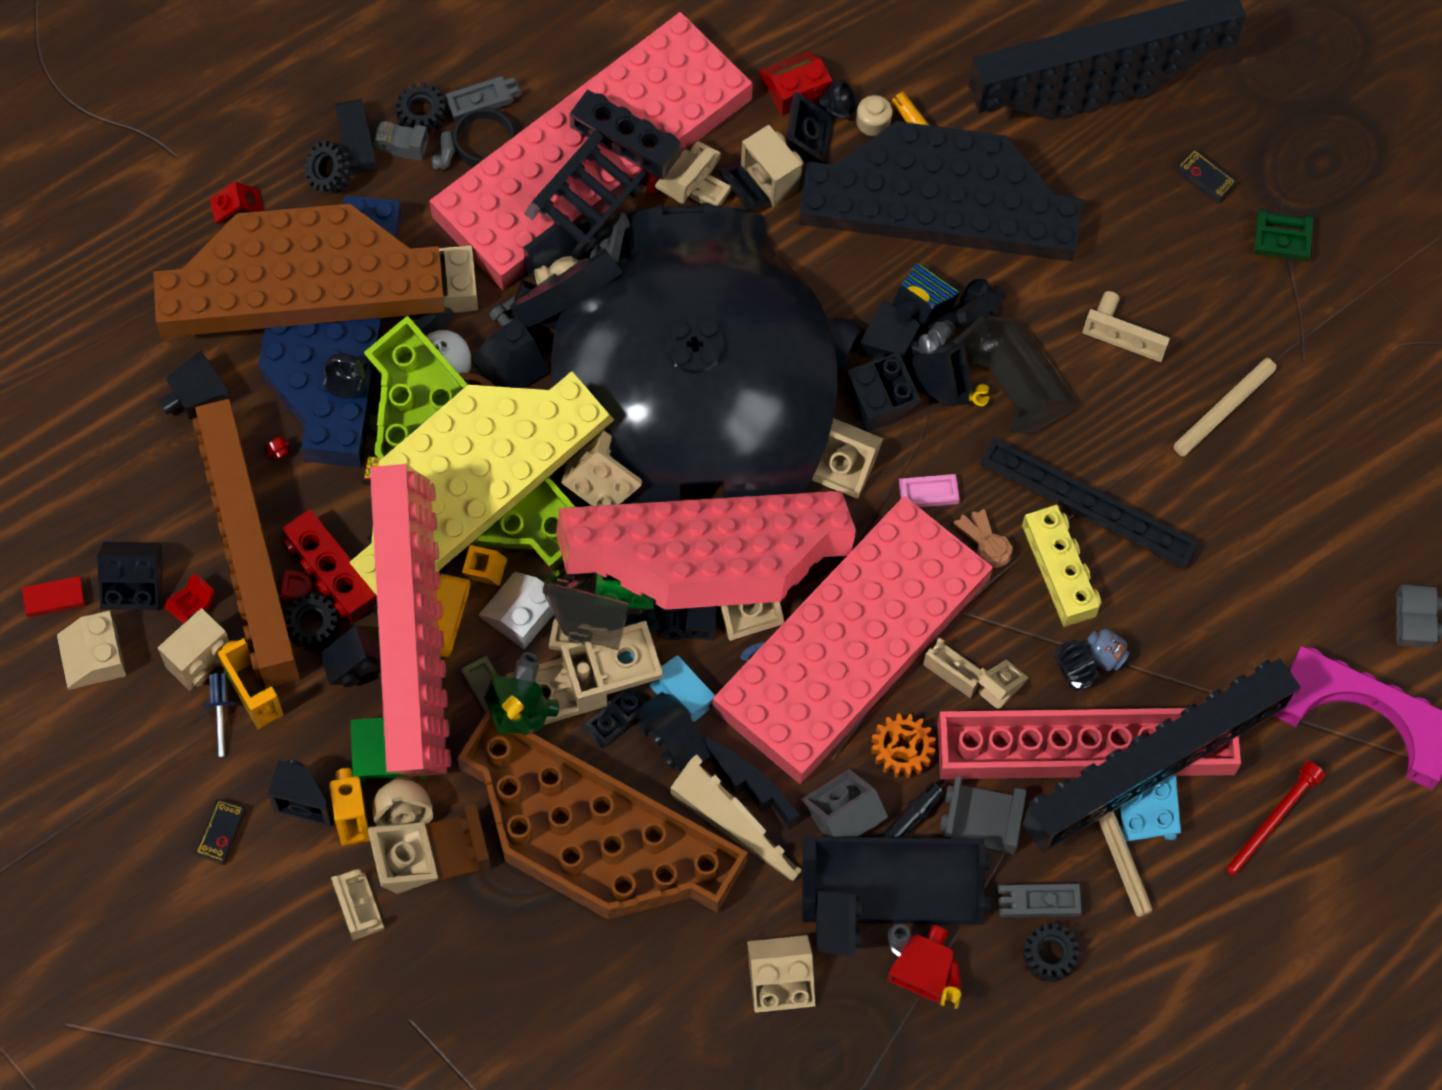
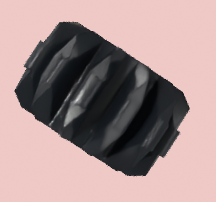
[1054,639,1099,691]

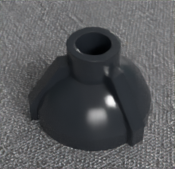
[819,79,855,119]

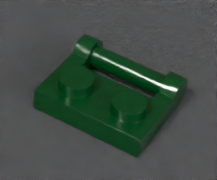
[1253,208,1313,262]

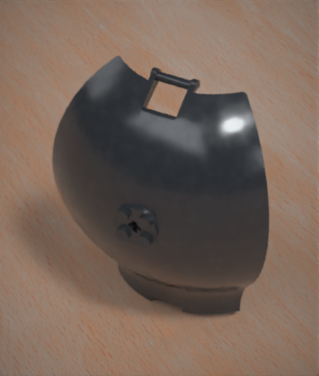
[551,202,838,504]

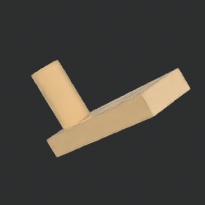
[1082,291,1170,362]

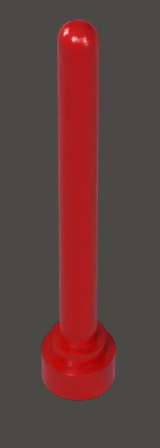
[1227,761,1326,875]

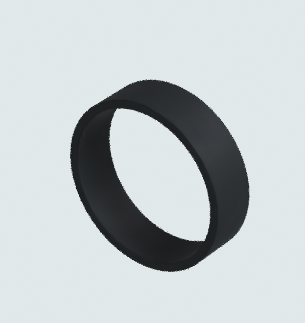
[453,108,514,167]

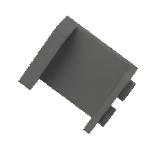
[940,776,1026,855]

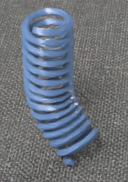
[740,641,765,660]

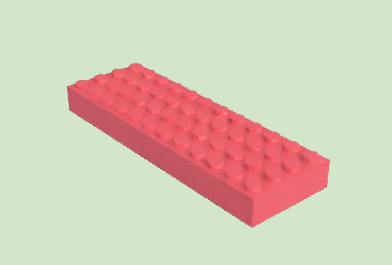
[429,12,752,291]

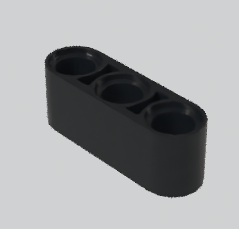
[335,98,377,174]

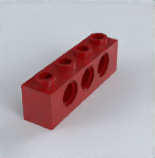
[282,509,377,624]

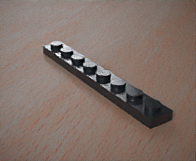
[980,438,1198,569]

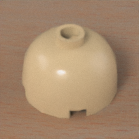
[372,779,433,827]

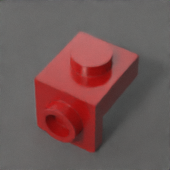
[164,574,215,624]

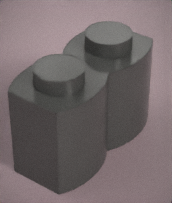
[1396,585,1442,648]

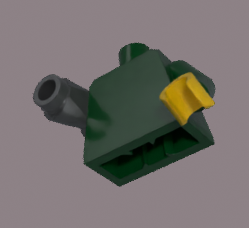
[484,652,560,735]

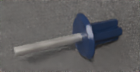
[201,673,238,757]

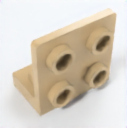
[561,430,642,506]

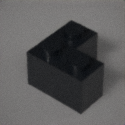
[319,626,381,687]
[634,692,711,774]

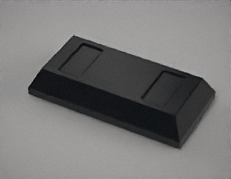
[719,163,772,212]

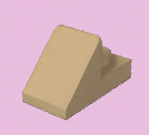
[978,659,1028,709]

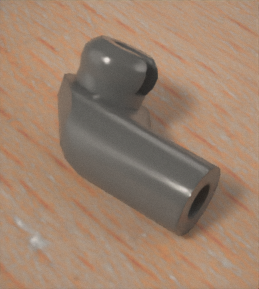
[432,131,455,171]

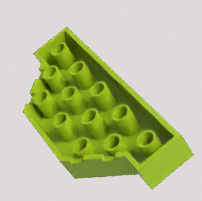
[364,316,575,571]

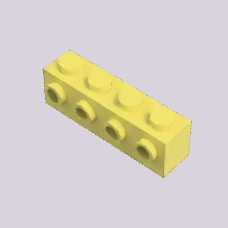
[1022,505,1101,627]

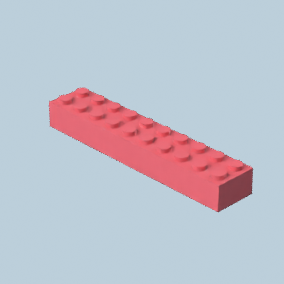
[937,708,1241,779]

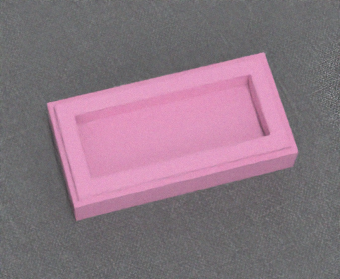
[899,474,960,507]

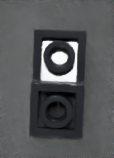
[583,688,646,749]

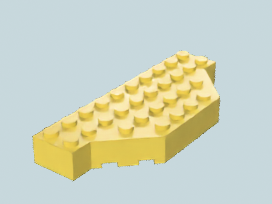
[349,371,614,595]

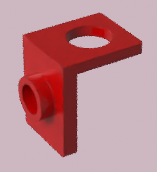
[210,182,264,224]

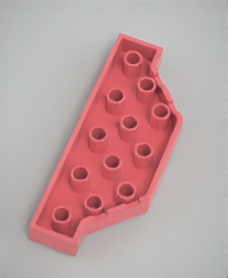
[556,491,856,610]

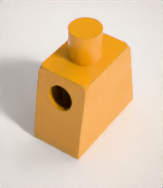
[329,768,370,846]

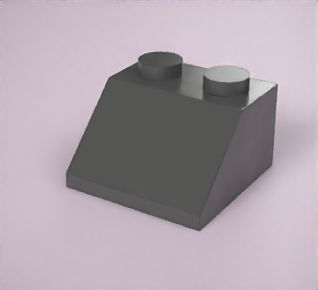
[800,769,888,837]

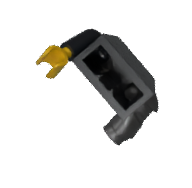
[906,320,989,406]

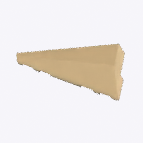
[671,755,802,882]

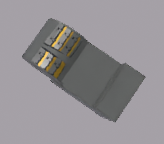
[373,121,429,161]

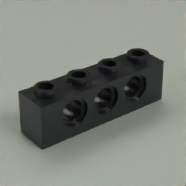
[569,89,681,180]

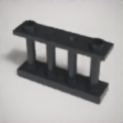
[524,130,646,257]

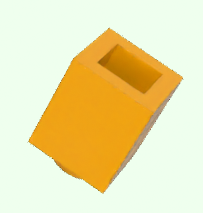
[462,545,507,586]

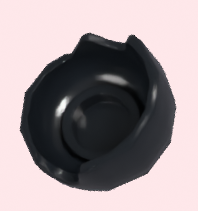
[322,353,366,399]

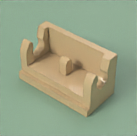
[923,638,987,698]
[331,869,384,941]

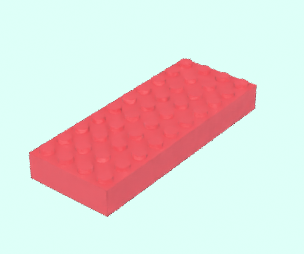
[370,464,451,776]
[712,496,993,785]

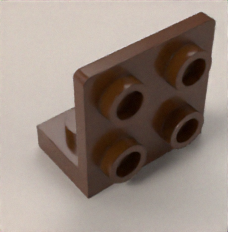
[425,803,491,883]

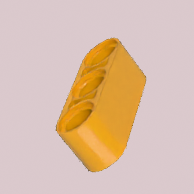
[437,573,470,658]

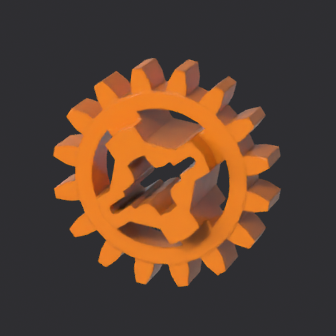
[871,713,936,778]

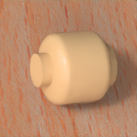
[856,95,892,136]

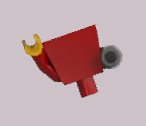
[887,924,962,1009]

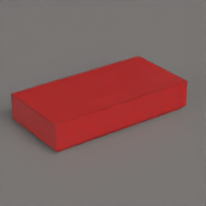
[22,576,85,618]

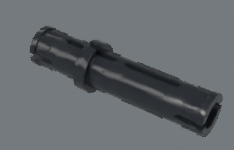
[879,782,945,838]

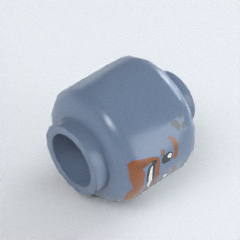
[1084,628,1129,672]

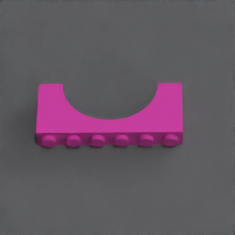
[1273,646,1442,790]

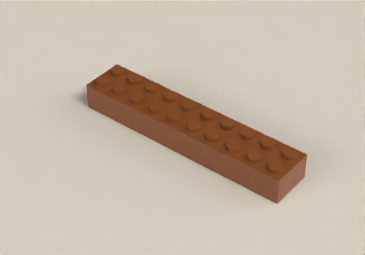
[192,399,300,689]

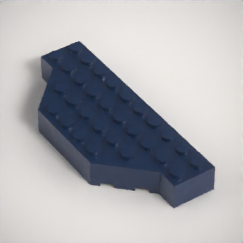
[258,195,402,468]

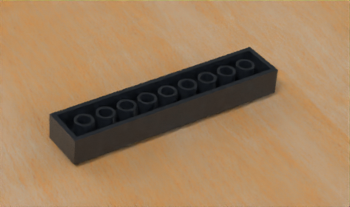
[1023,658,1301,853]

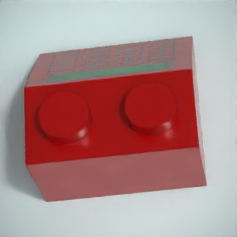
[759,51,832,116]

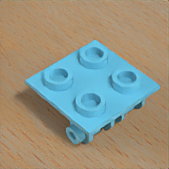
[1120,775,1181,842]

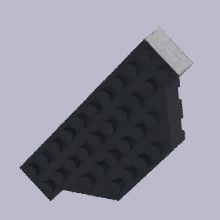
[968,0,1246,120]
[799,121,1082,262]

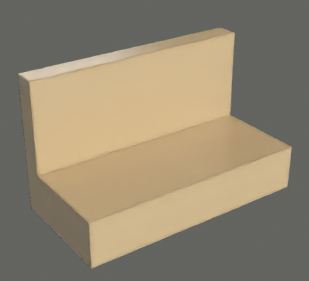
[655,147,716,204]

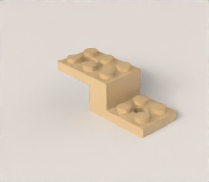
[506,621,663,725]

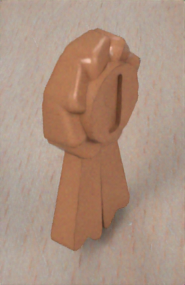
[953,509,1013,568]

